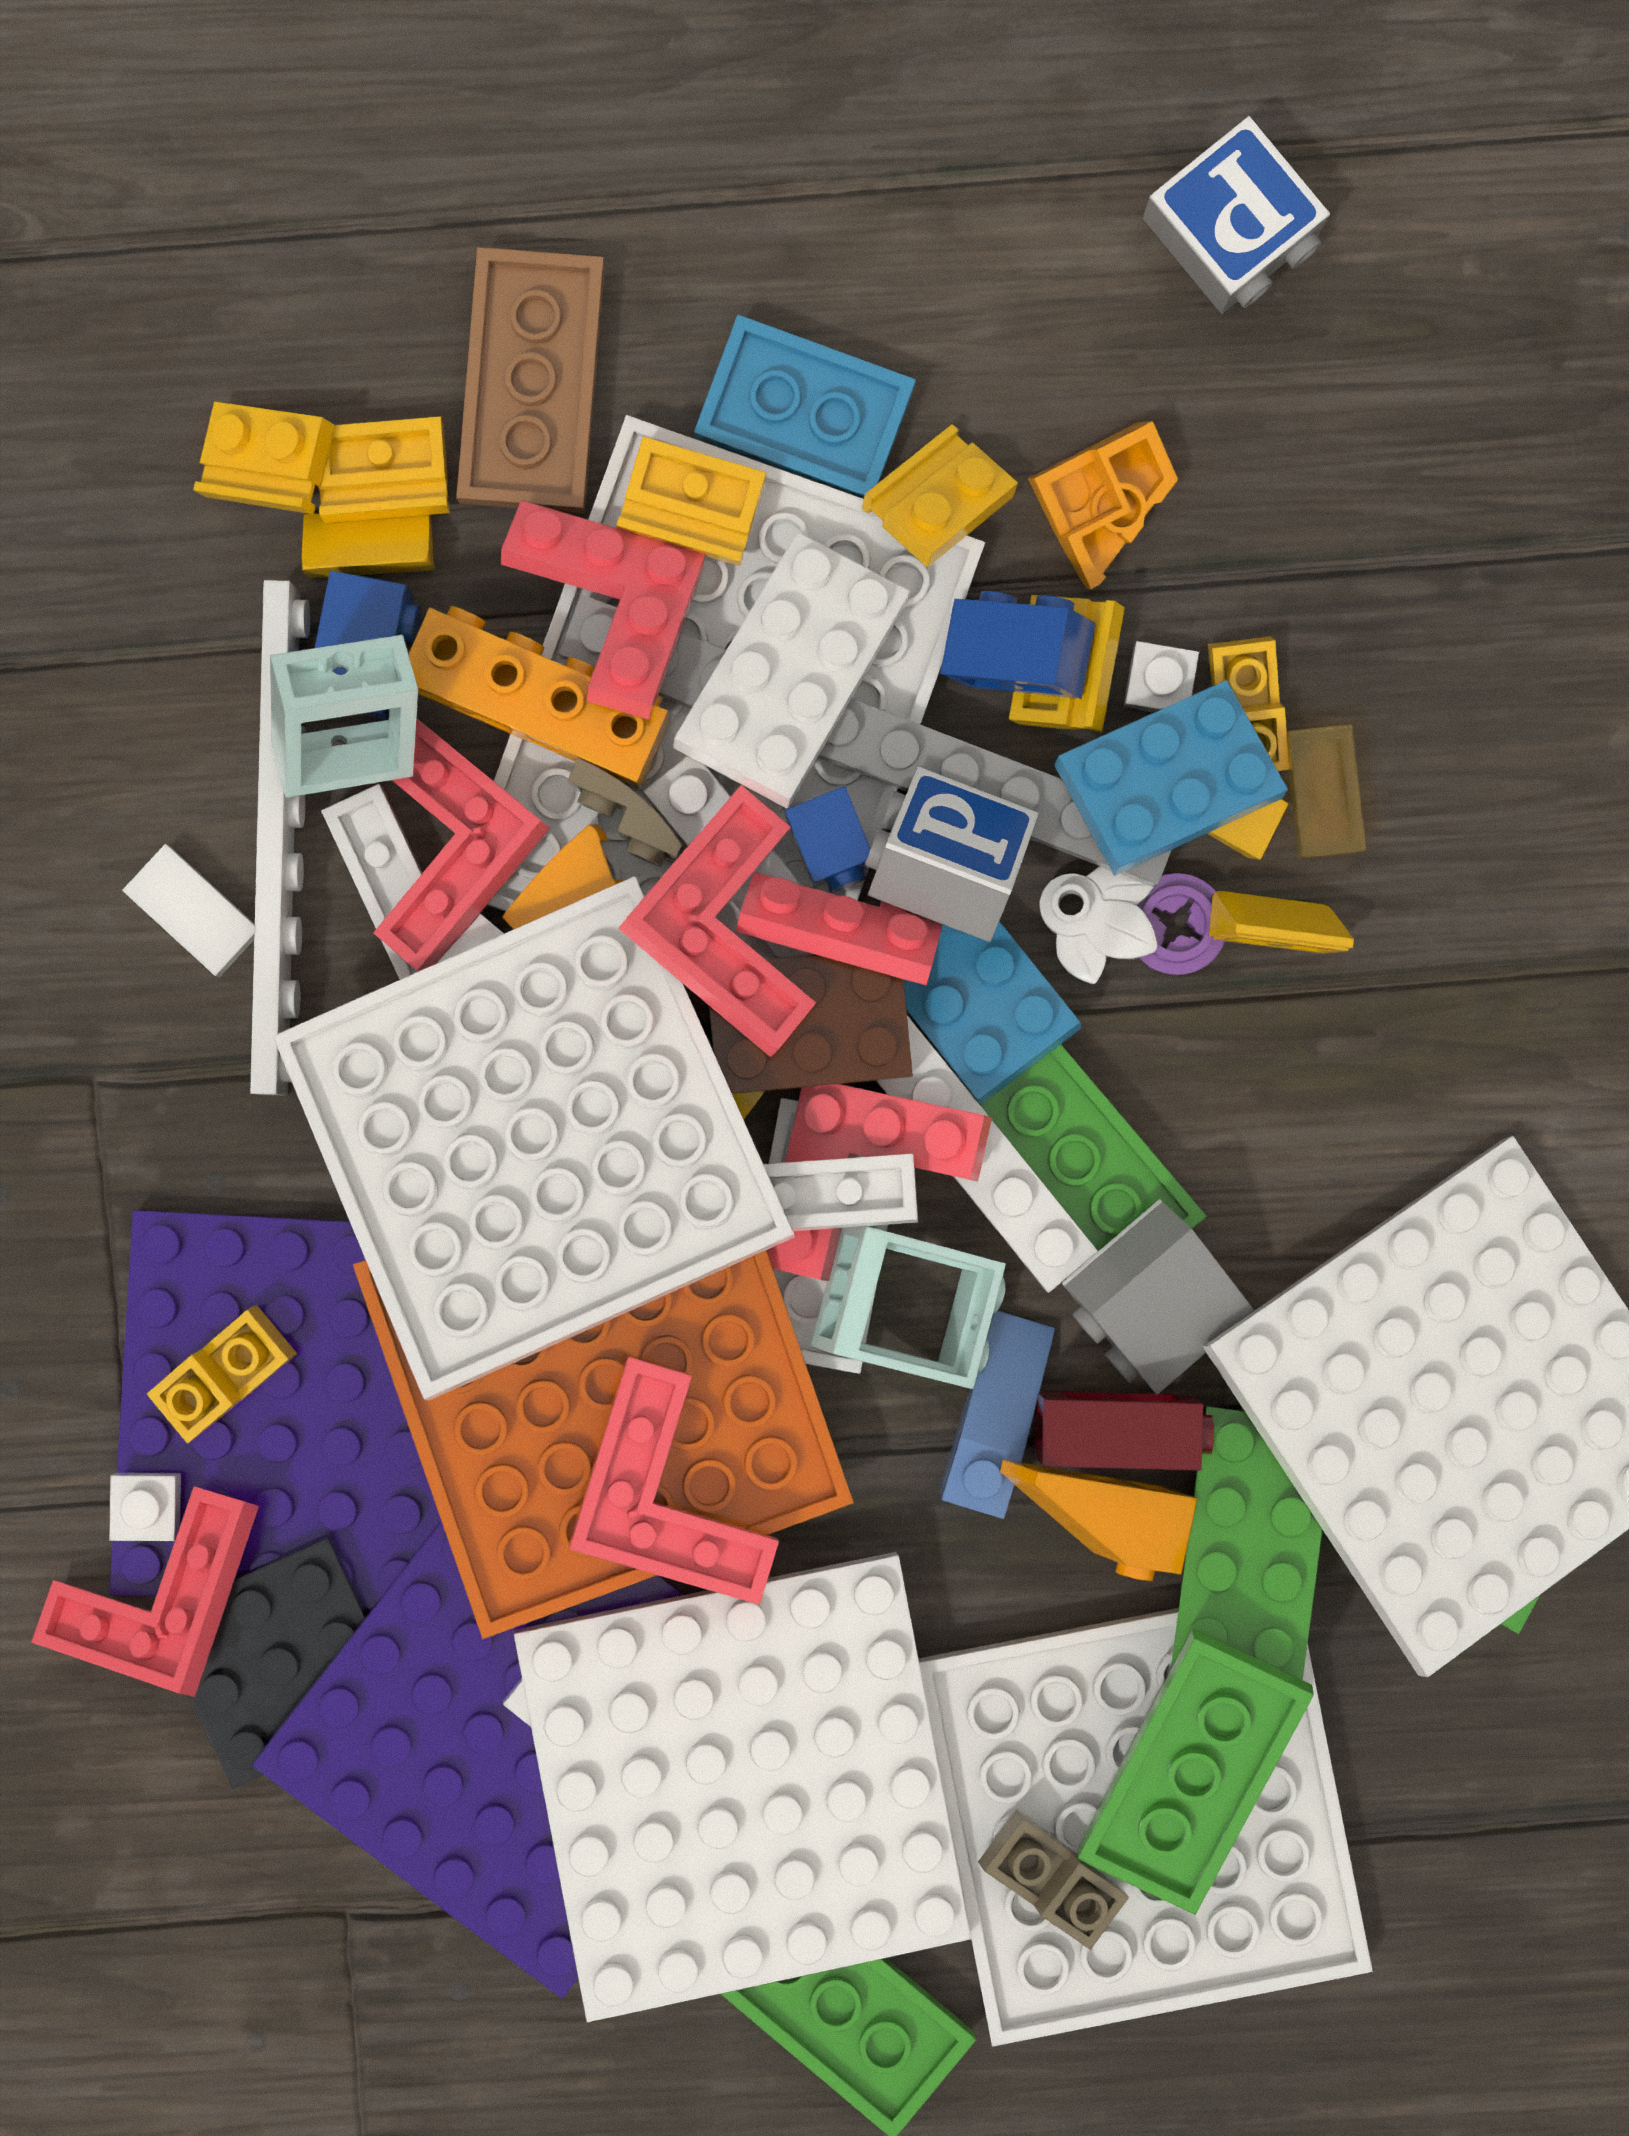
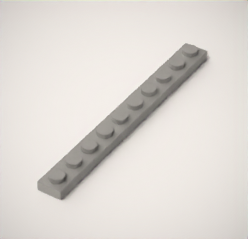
[558,594,1171,887]

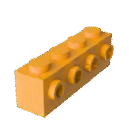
[409,606,671,790]

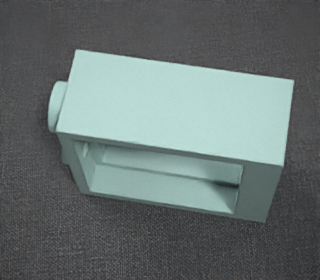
[270,635,418,798]
[810,1226,1006,1389]

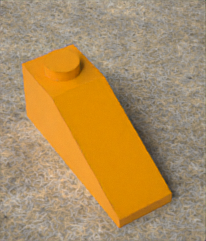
[1000,1459,1197,1581]

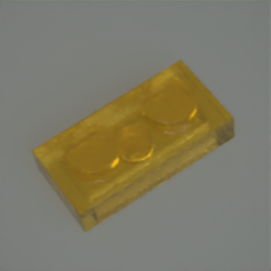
[1287,724,1366,860]

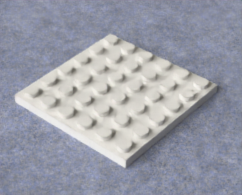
[273,876,795,1401]
[1203,1136,1629,1677]
[514,1552,971,2022]
[918,1608,1373,2047]

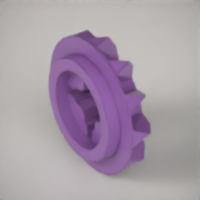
[1137,873,1225,976]

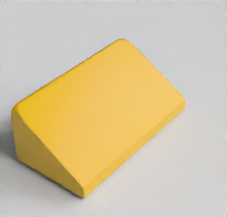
[301,514,435,579]
[1209,891,1354,954]

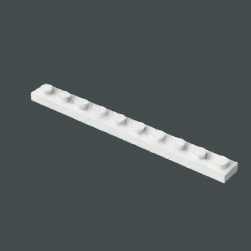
[644,756,1098,1293]

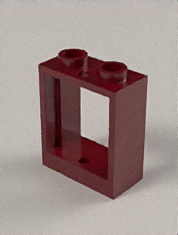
[1033,1390,1214,1470]

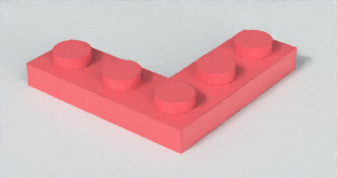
[501,500,705,720]
[373,718,550,972]
[618,785,816,1057]
[736,872,943,985]
[766,1084,992,1281]
[569,1355,779,1605]
[31,1486,259,1697]

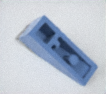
[938,1310,1055,1519]

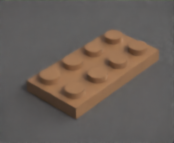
[456,247,605,514]

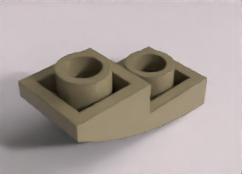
[568,758,684,867]
[978,1809,1129,1950]

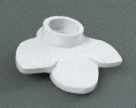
[1039,866,1157,984]

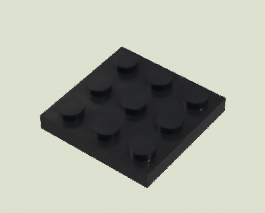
[189,1532,369,1789]

